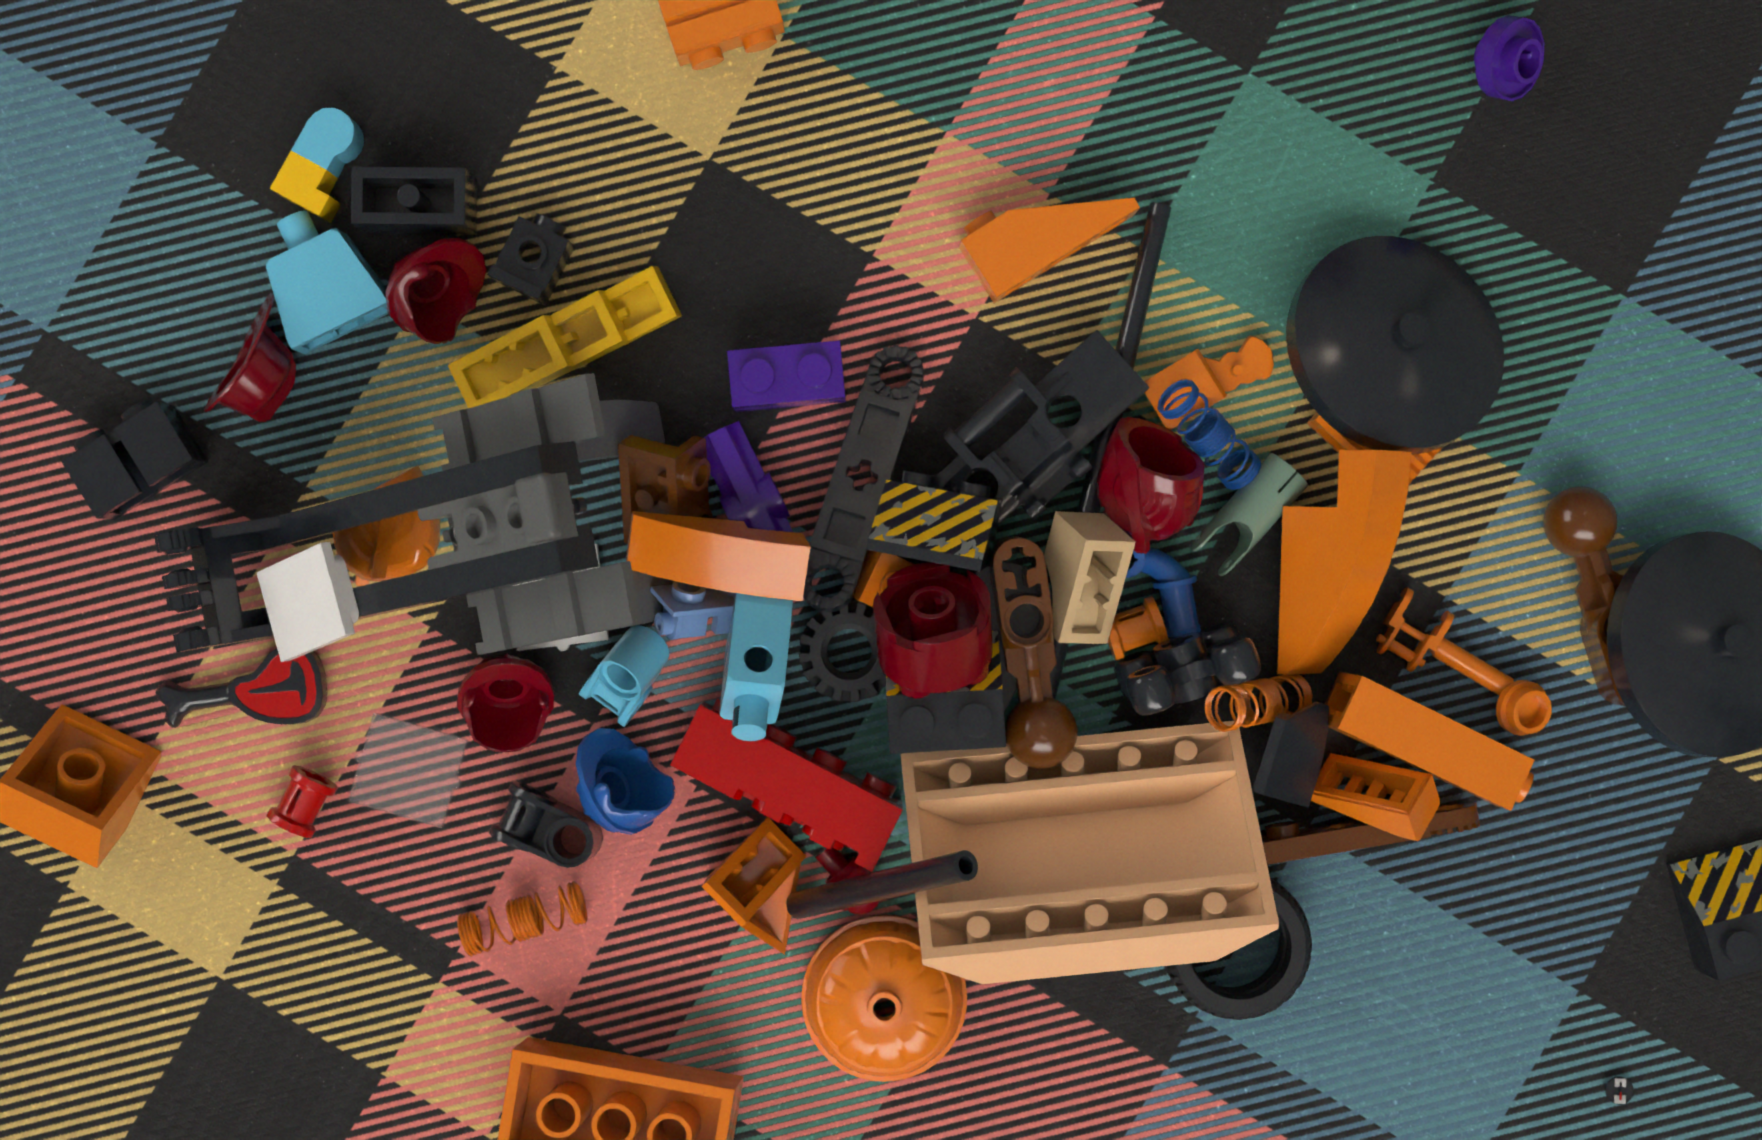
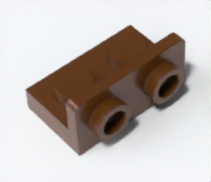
[618,435,713,543]

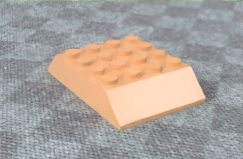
[900,721,1279,984]

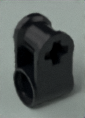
[489,781,603,868]

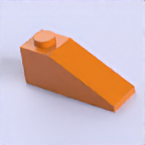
[959,198,1140,304]

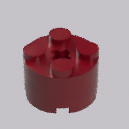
[873,562,993,699]

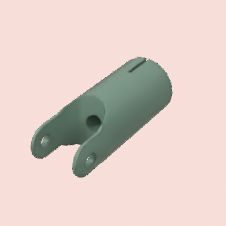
[1191,453,1308,576]

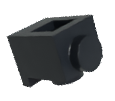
[487,213,575,306]

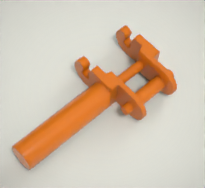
[1376,587,1514,696]

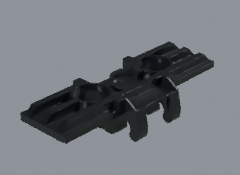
[934,330,1150,568]

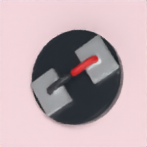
[1605,1076,1634,1105]

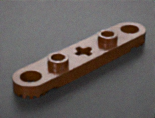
[1261,802,1480,865]

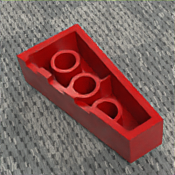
[670,698,903,872]

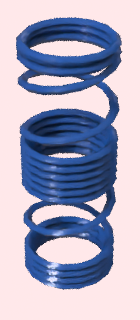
[1158,379,1261,490]

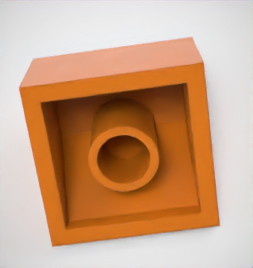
[0,704,162,868]

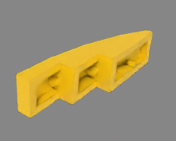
[448,266,682,409]

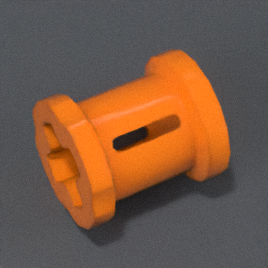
[1108,596,1168,660]

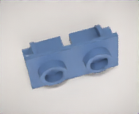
[650,581,736,640]

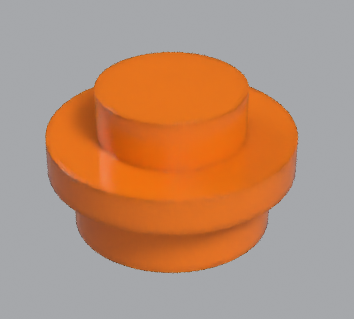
[1496,680,1552,736]

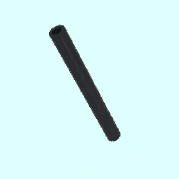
[786,850,978,919]

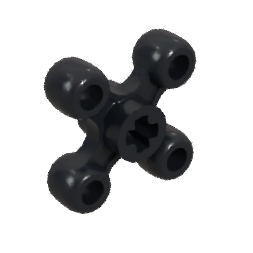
[1114,622,1261,715]

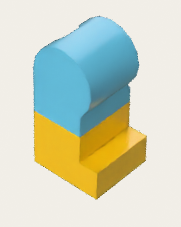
[270,108,364,223]

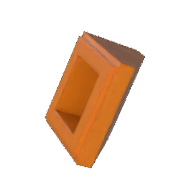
[1144,349,1227,430]

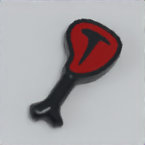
[155,648,328,728]

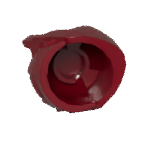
[1097,417,1205,554]

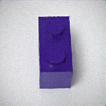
[727,340,846,412]

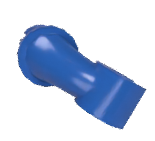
[1126,547,1201,637]

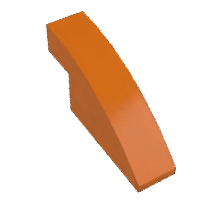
[1277,450,1411,675]

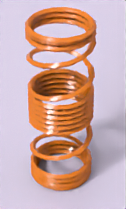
[1204,674,1313,732]
[457,881,588,957]

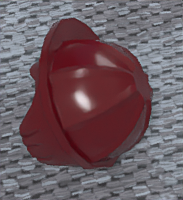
[385,238,487,344]
[457,653,554,753]

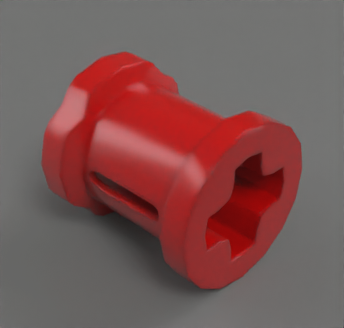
[266,765,338,838]

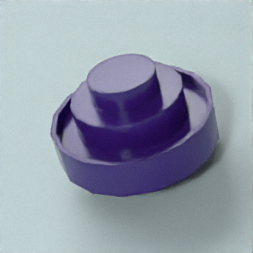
[1474,15,1545,101]

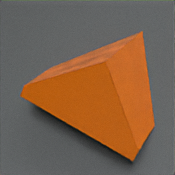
[702,817,807,955]

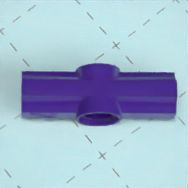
[704,421,793,532]

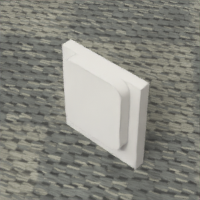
[256,542,359,662]

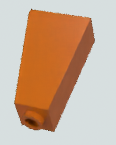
[1325,672,1535,811]

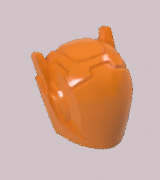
[333,465,440,586]

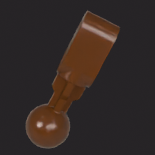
[1543,486,1625,706]
[989,536,1078,769]

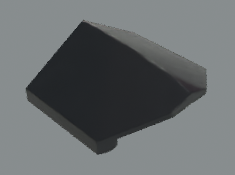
[1252,702,1329,808]

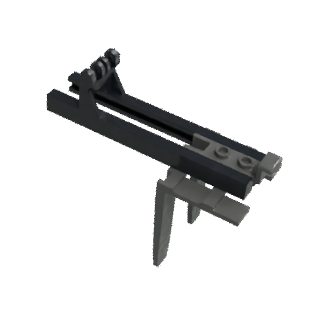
[154,373,674,655]

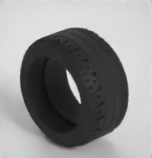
[1164,878,1312,1020]

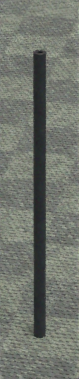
[1050,202,1171,699]

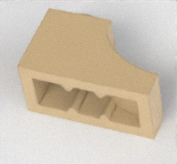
[1044,511,1136,644]

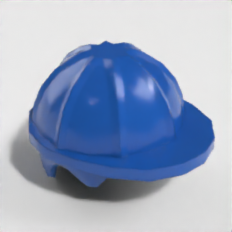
[576,728,675,835]

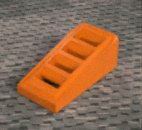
[1311,753,1440,841]

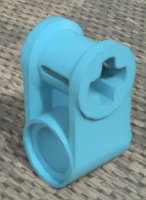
[579,625,670,727]

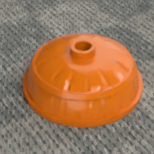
[801,914,967,1082]

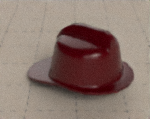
[204,293,296,422]

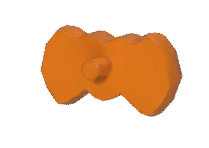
[1204,336,1274,392]

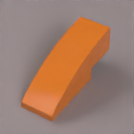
[626,511,811,601]

